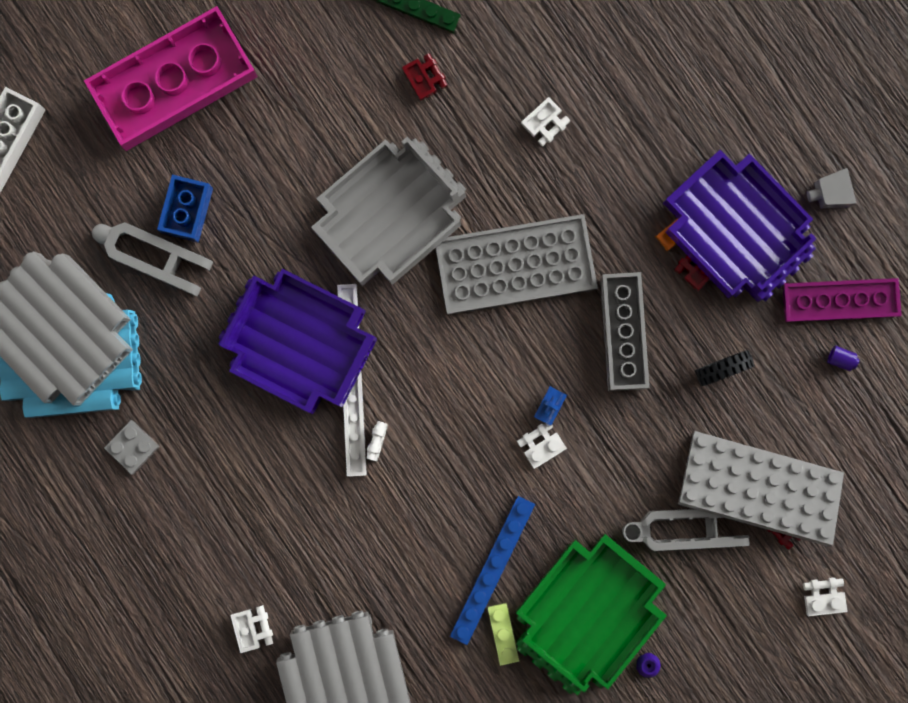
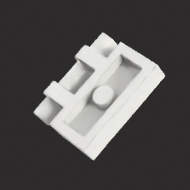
[521,97,570,147]
[366,421,388,461]
[517,423,567,469]
[803,578,847,616]
[230,605,273,653]

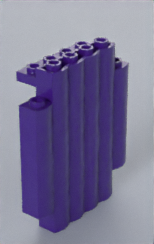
[663,150,817,302]
[218,269,377,414]

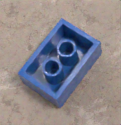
[157,175,213,243]

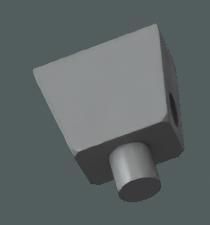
[807,168,856,209]

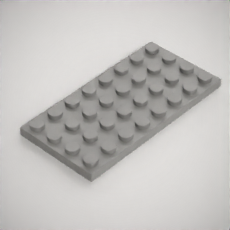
[436,214,598,315]
[678,431,844,547]

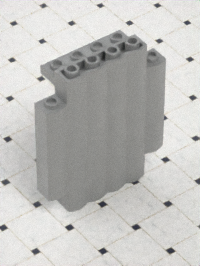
[311,137,466,286]
[0,251,133,406]
[276,611,411,703]

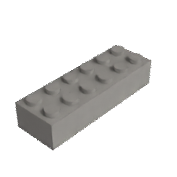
[600,272,650,391]

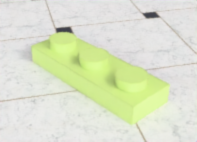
[488,603,519,666]

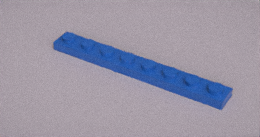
[450,496,535,645]

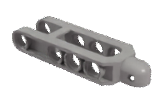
[92,222,213,297]
[622,509,750,551]

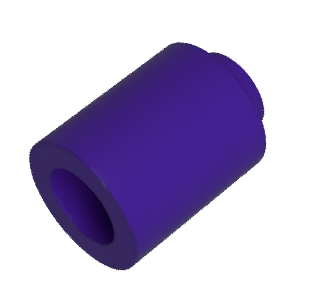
[827,345,859,372]

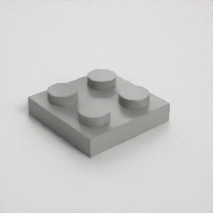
[104,420,160,475]

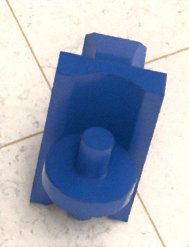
[534,386,567,426]

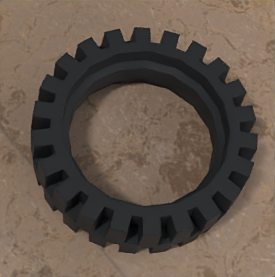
[695,350,755,387]

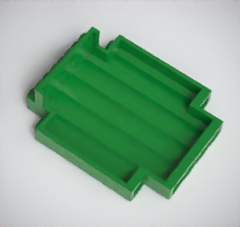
[515,533,667,695]

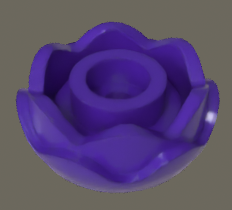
[636,653,661,678]

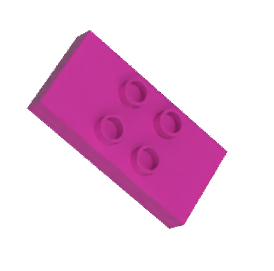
[84,6,258,151]

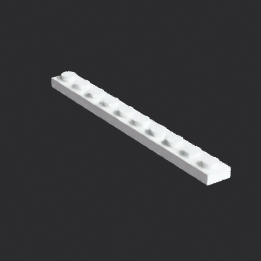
[337,284,367,476]

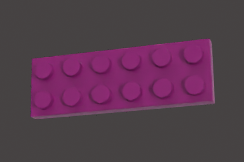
[782,278,902,322]

